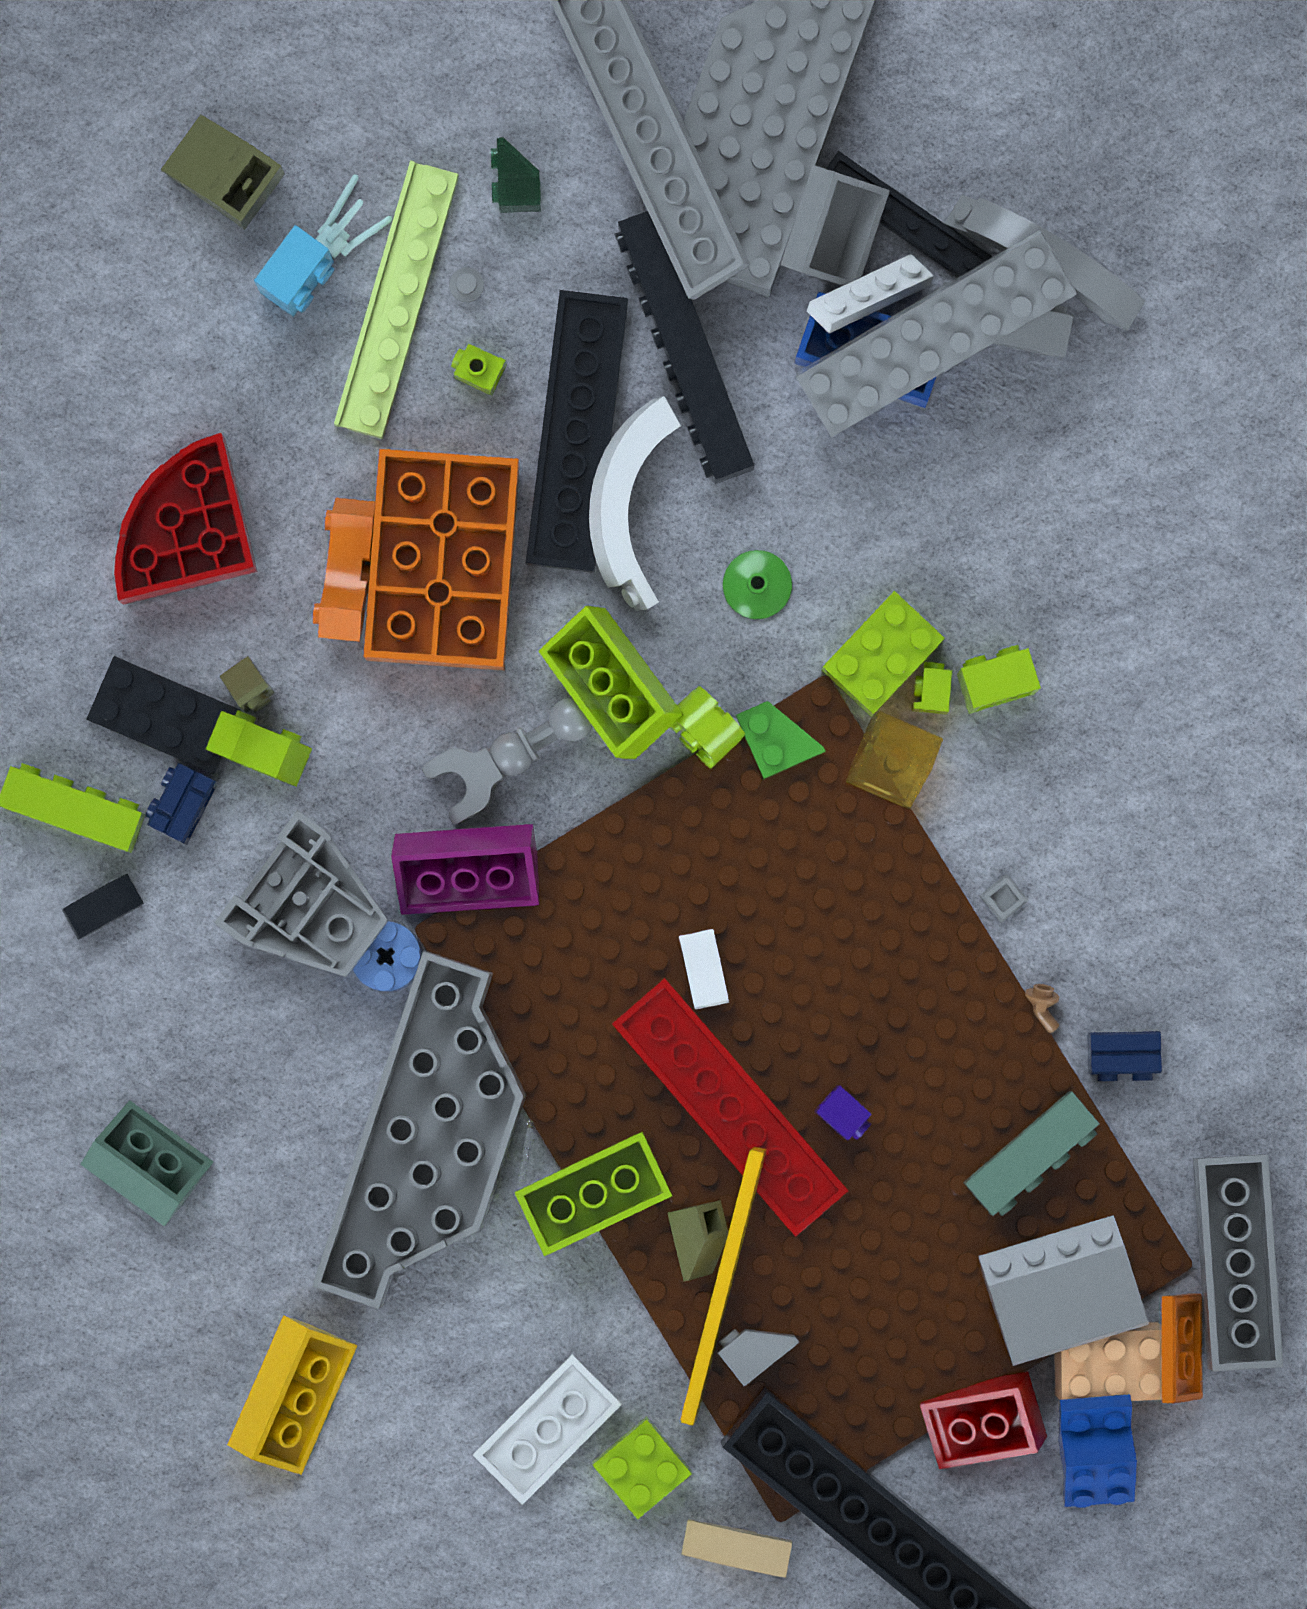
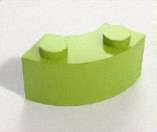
[205,710,312,787]

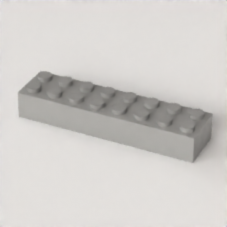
[796,230,1077,437]

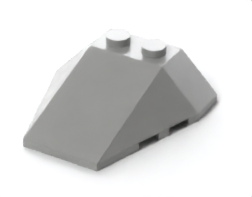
[214,810,389,977]

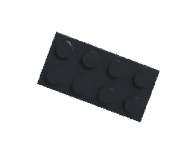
[86,656,242,775]

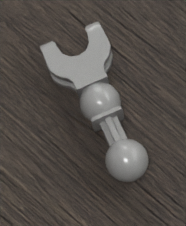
[422,697,592,825]

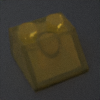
[846,711,943,809]

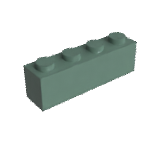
[963,1091,1100,1216]

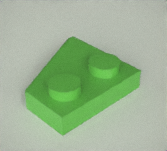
[736,701,825,779]

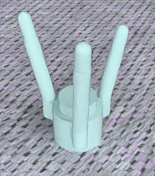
[316,174,393,259]

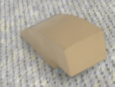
[681,1519,792,1578]

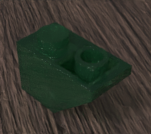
[491,137,541,213]

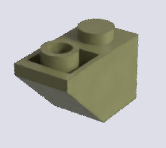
[220,656,275,713]
[668,1200,728,1281]

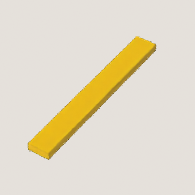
[680,1147,766,1426]

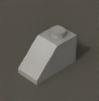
[717,1329,800,1386]

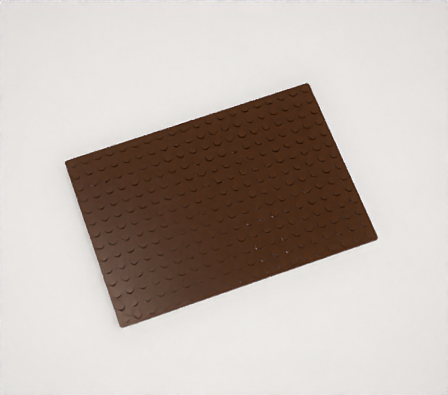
[415,675,1192,1522]

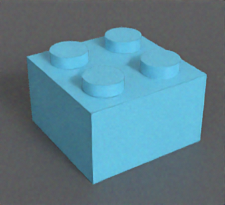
[254,225,334,317]

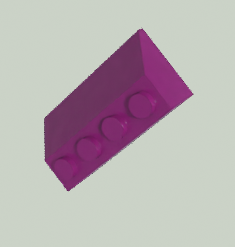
[391,824,539,915]

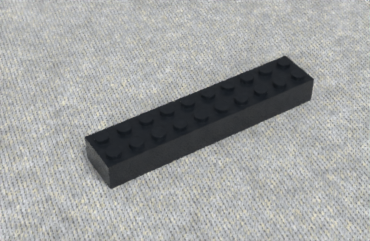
[720,1387,1036,1609]

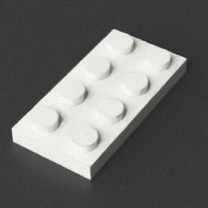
[473,1354,622,1505]

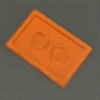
[1162,1293,1203,1404]

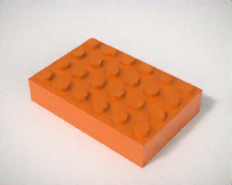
[363,449,520,671]

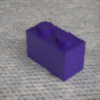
[814,1085,872,1140]

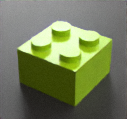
[957,645,1041,714]
[592,1416,692,1520]

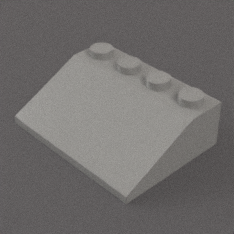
[979,1215,1149,1366]

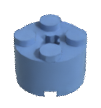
[353,921,422,992]

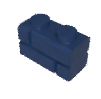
[145,763,218,845]
[1087,1031,1162,1081]

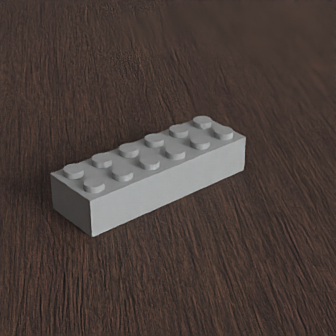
[1193,1154,1283,1371]

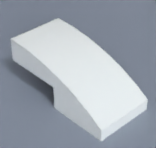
[679,929,729,1010]

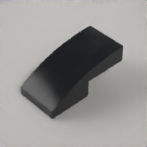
[62,874,144,940]

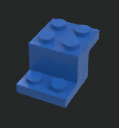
[1058,1394,1137,1508]

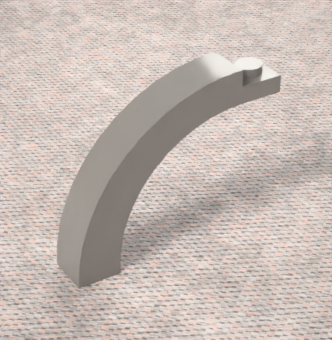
[944,195,1145,331]

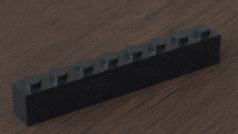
[614,211,755,484]

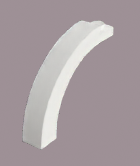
[589,396,681,611]

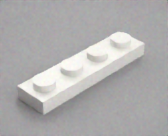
[807,254,934,333]

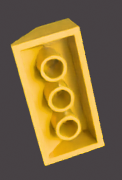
[227,1315,358,1475]

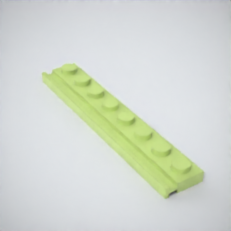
[334,160,459,439]

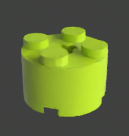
[670,686,745,769]

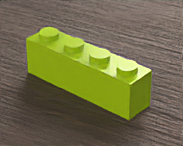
[0,763,145,854]

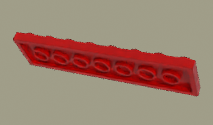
[612,978,848,1237]

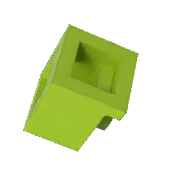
[451,343,507,396]
[912,662,952,715]

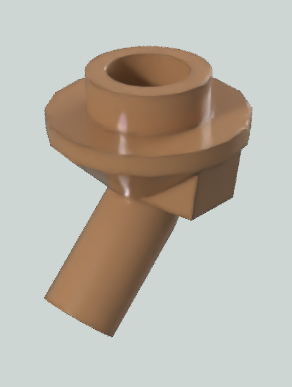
[1025,984,1060,1033]

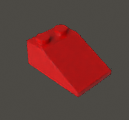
[920,1372,1047,1469]

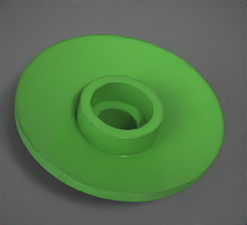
[723,550,792,619]

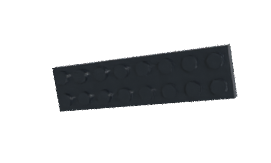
[525,290,628,573]

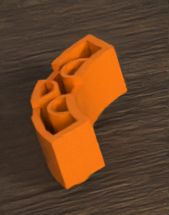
[313,498,375,642]

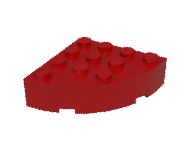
[114,432,258,605]

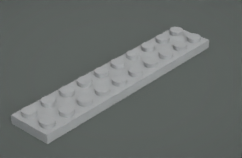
[550,0,750,299]

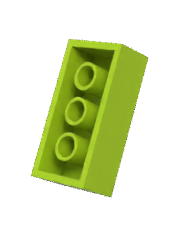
[538,605,684,759]
[514,1132,672,1257]

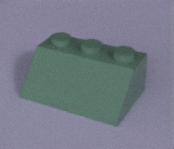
[80,1100,214,1226]

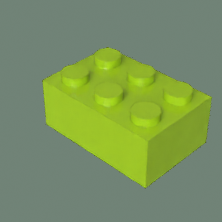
[821,591,945,718]

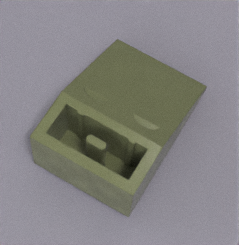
[161,114,285,230]

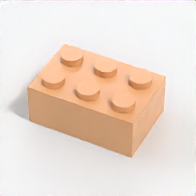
[1054,1322,1162,1401]

